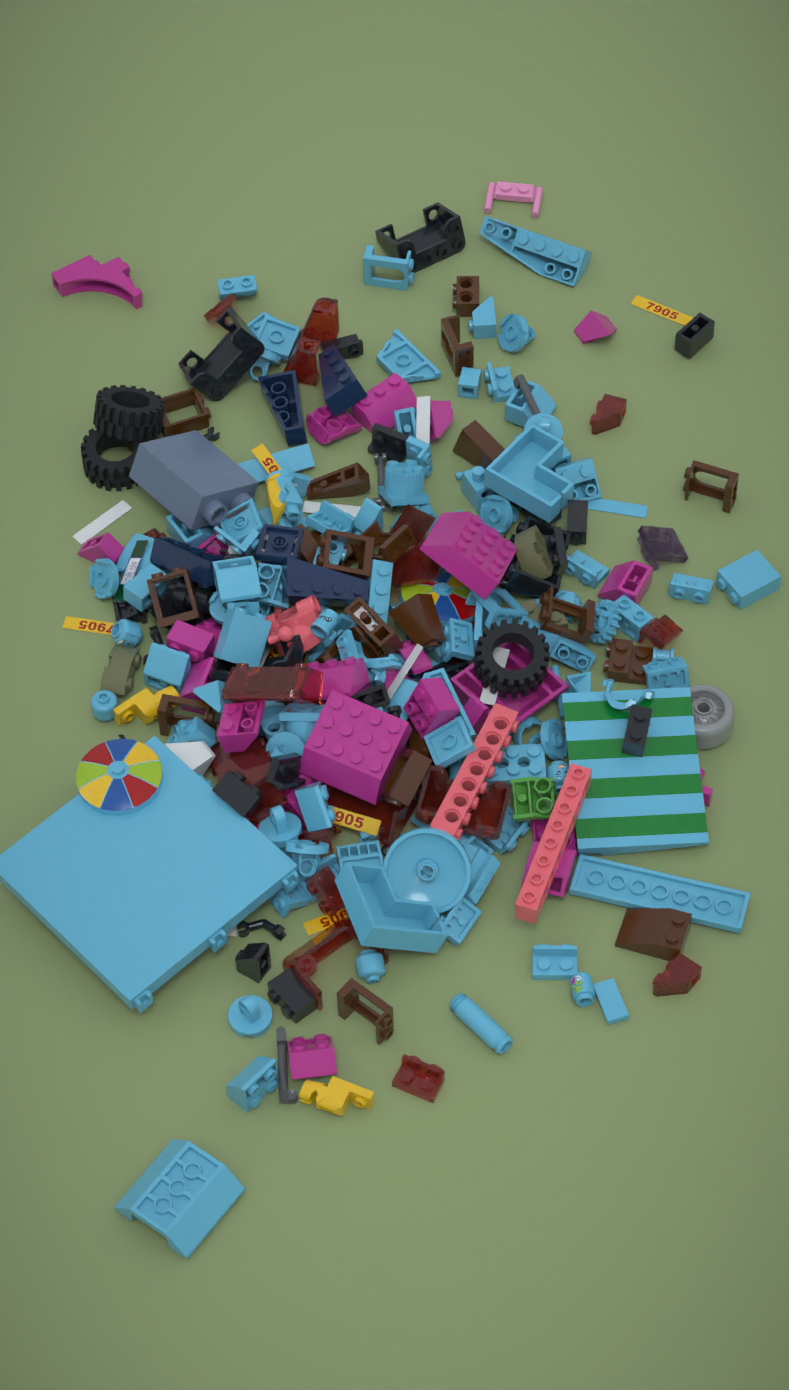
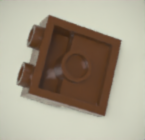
[604,638,653,685]

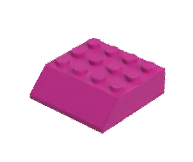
[419,511,517,600]
[450,643,569,724]
[299,690,413,806]

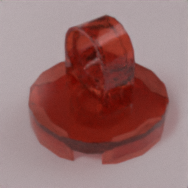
[203,293,237,330]
[298,825,341,855]

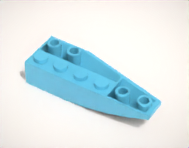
[479,216,592,287]

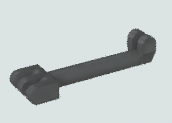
[513,374,541,415]
[373,453,393,512]
[276,1026,298,1104]

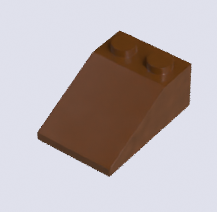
[615,908,692,964]

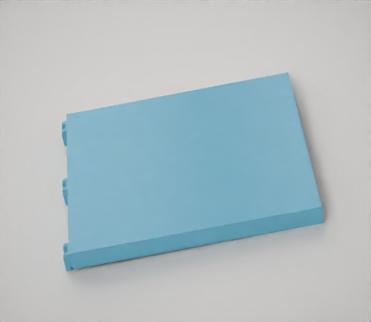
[0,736,300,1013]

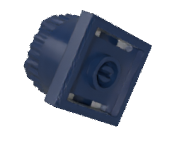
[256,524,304,566]

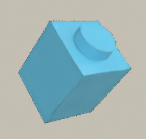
[458,367,481,399]

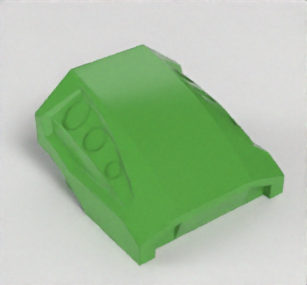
[510,777,557,822]

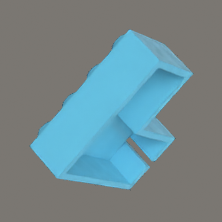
[484,423,575,523]
[335,862,448,953]

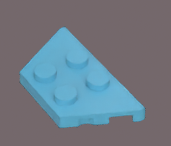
[377,329,441,383]

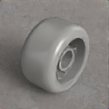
[690,684,735,750]

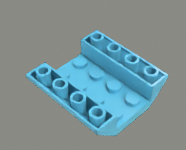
[114,1139,245,1259]

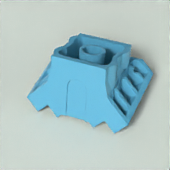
[460,839,500,904]

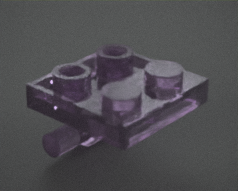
[637,525,688,571]

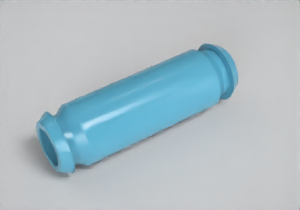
[449,993,513,1054]

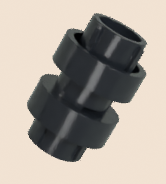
[163,577,217,621]

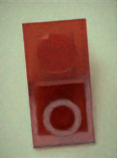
[590,394,627,435]
[652,953,702,997]

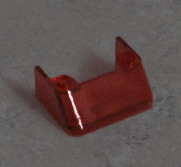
[378,504,441,588]
[221,663,323,706]
[282,918,389,1012]

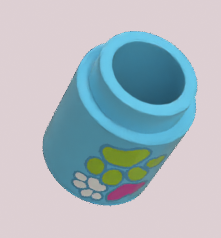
[570,972,595,1007]

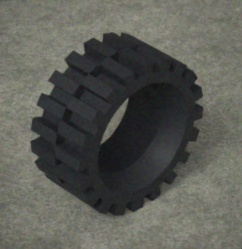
[93,385,165,441]
[81,428,149,492]
[474,619,550,699]

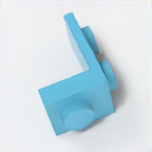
[214,526,261,556]

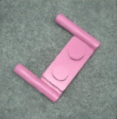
[484,181,543,218]

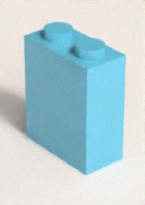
[716,550,781,610]
[213,607,272,670]

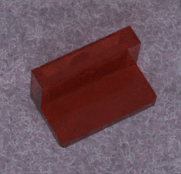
[249,774,288,826]

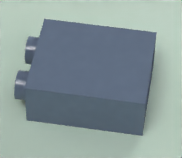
[129,430,259,530]

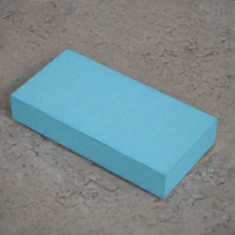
[593,978,629,1025]

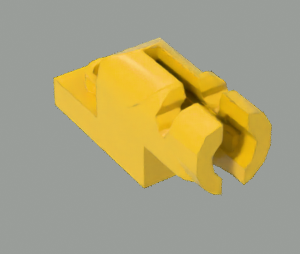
[113,686,180,727]
[299,1076,375,1116]

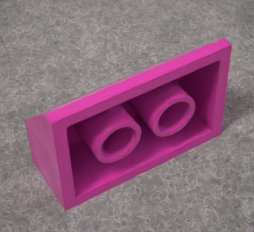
[352,372,417,434]
[296,656,370,703]

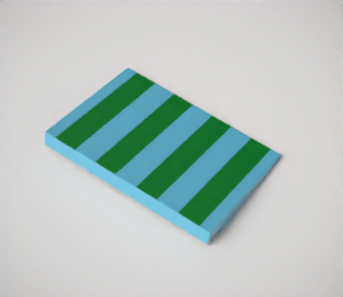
[562,687,709,856]

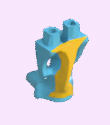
[265,466,311,527]

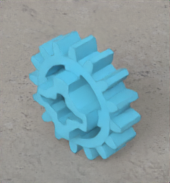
[589,599,622,644]

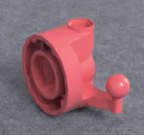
[265,595,321,656]

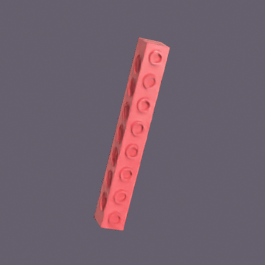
[430,703,520,841]
[515,763,592,924]

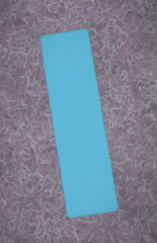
[588,498,648,518]

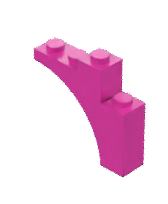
[51,255,143,309]

